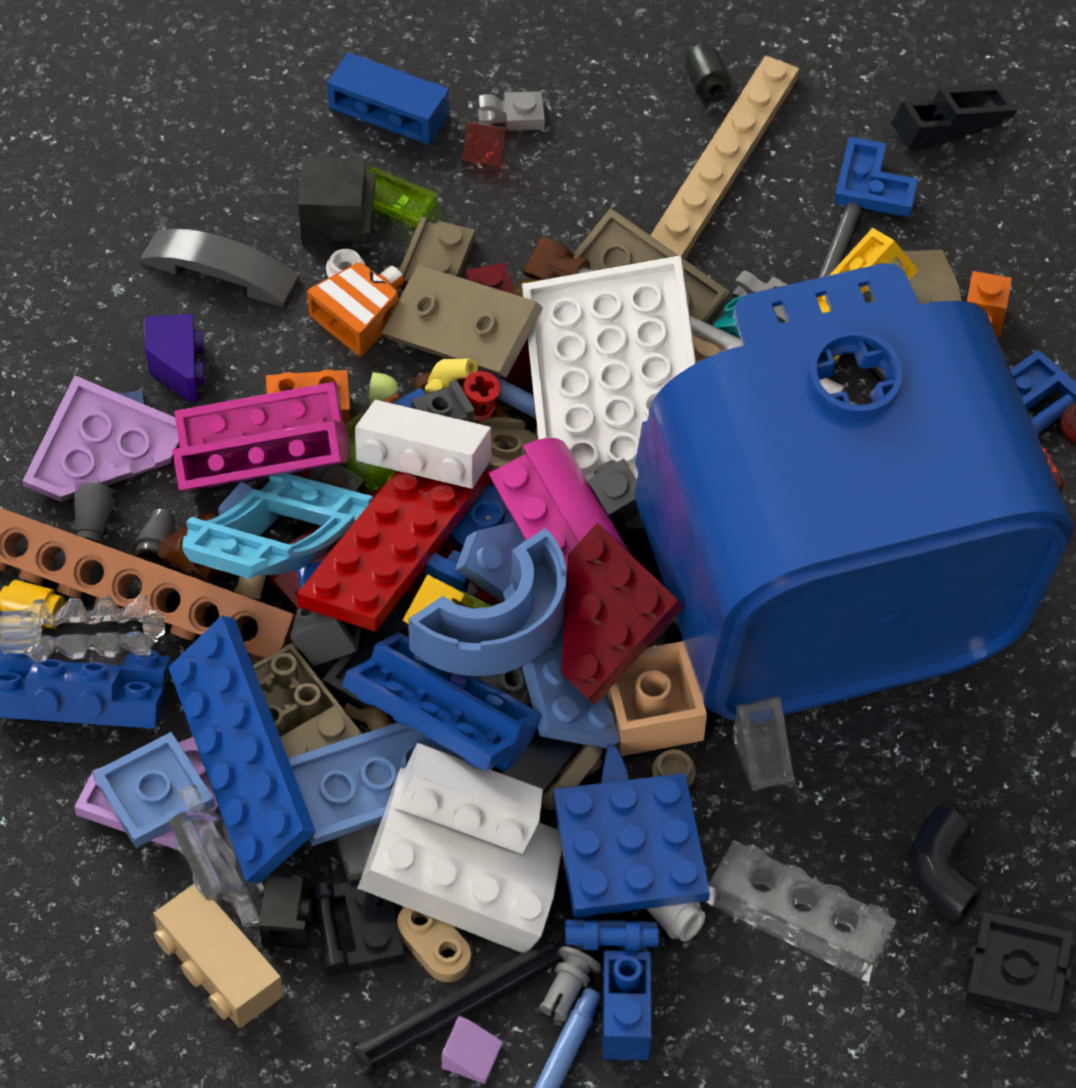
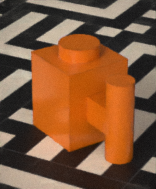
[966,271,1012,338]

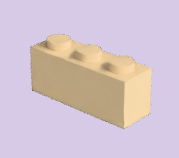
[153,881,284,1029]

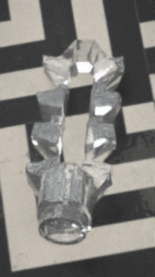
[0,595,165,662]

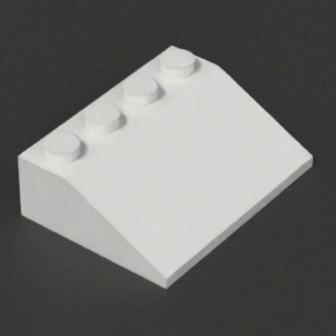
[358,768,562,953]

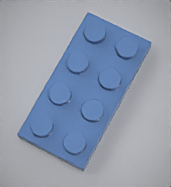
[503,583,620,748]
[288,722,465,846]

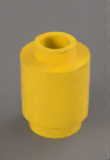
[0,580,65,631]

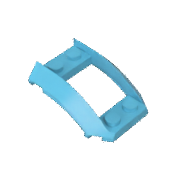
[182,473,373,579]

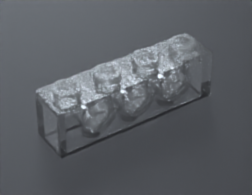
[707,840,897,983]

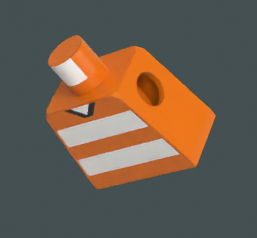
[307,263,405,357]

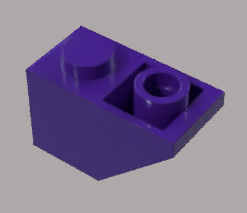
[145,314,205,403]

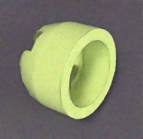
[368,372,398,404]

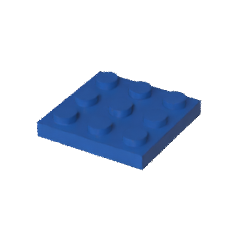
[552,773,710,918]

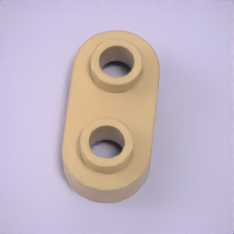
[397,907,471,982]

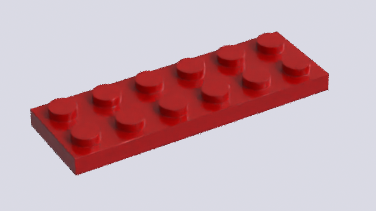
[297,469,489,631]

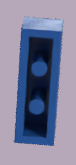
[327,52,449,145]

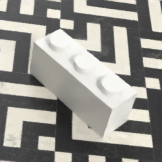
[355,400,491,489]
[396,743,543,854]

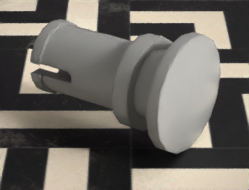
[539,946,602,1022]

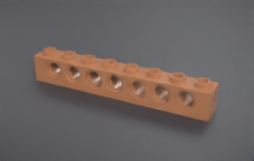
[0,508,296,664]

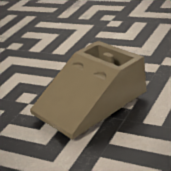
[253,643,362,758]

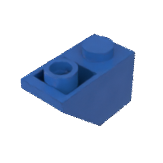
[603,951,651,1060]

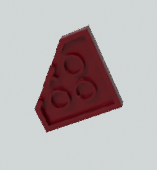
[561,523,685,705]

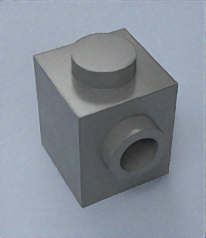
[588,458,639,527]
[291,608,362,667]

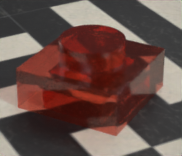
[462,121,508,167]

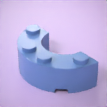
[408,528,566,676]

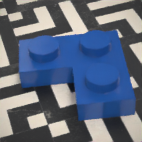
[834,137,918,217]

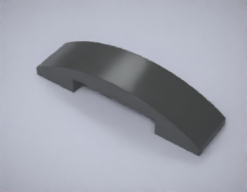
[140,229,299,308]

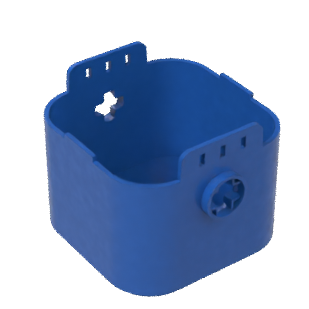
[634,263,1074,721]

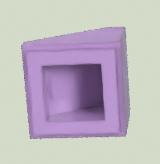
[442,1016,503,1084]

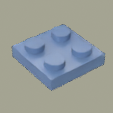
[92,732,215,848]

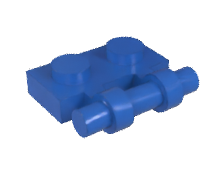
[565,919,658,951]

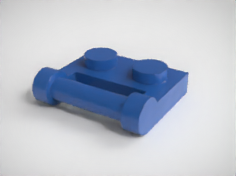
[1010,350,1076,438]

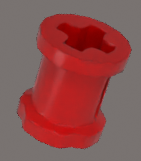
[463,371,500,424]

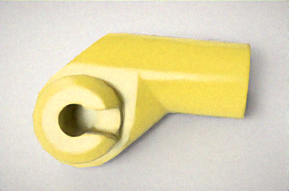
[425,358,478,395]

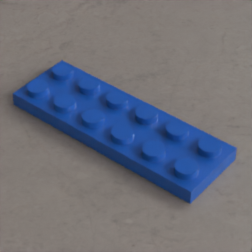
[168,615,316,884]

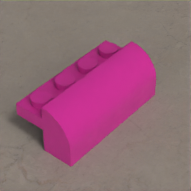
[172,382,349,492]
[488,438,630,577]

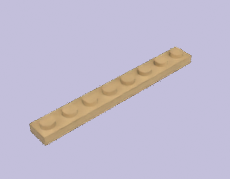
[650,55,799,259]

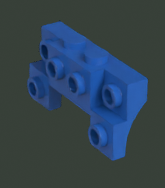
[0,641,171,729]

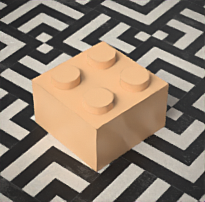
[607,641,707,756]

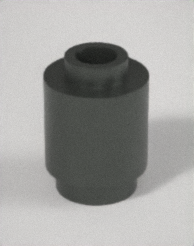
[685,44,732,99]

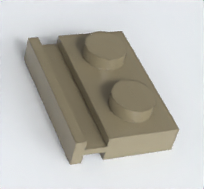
[399,217,475,283]

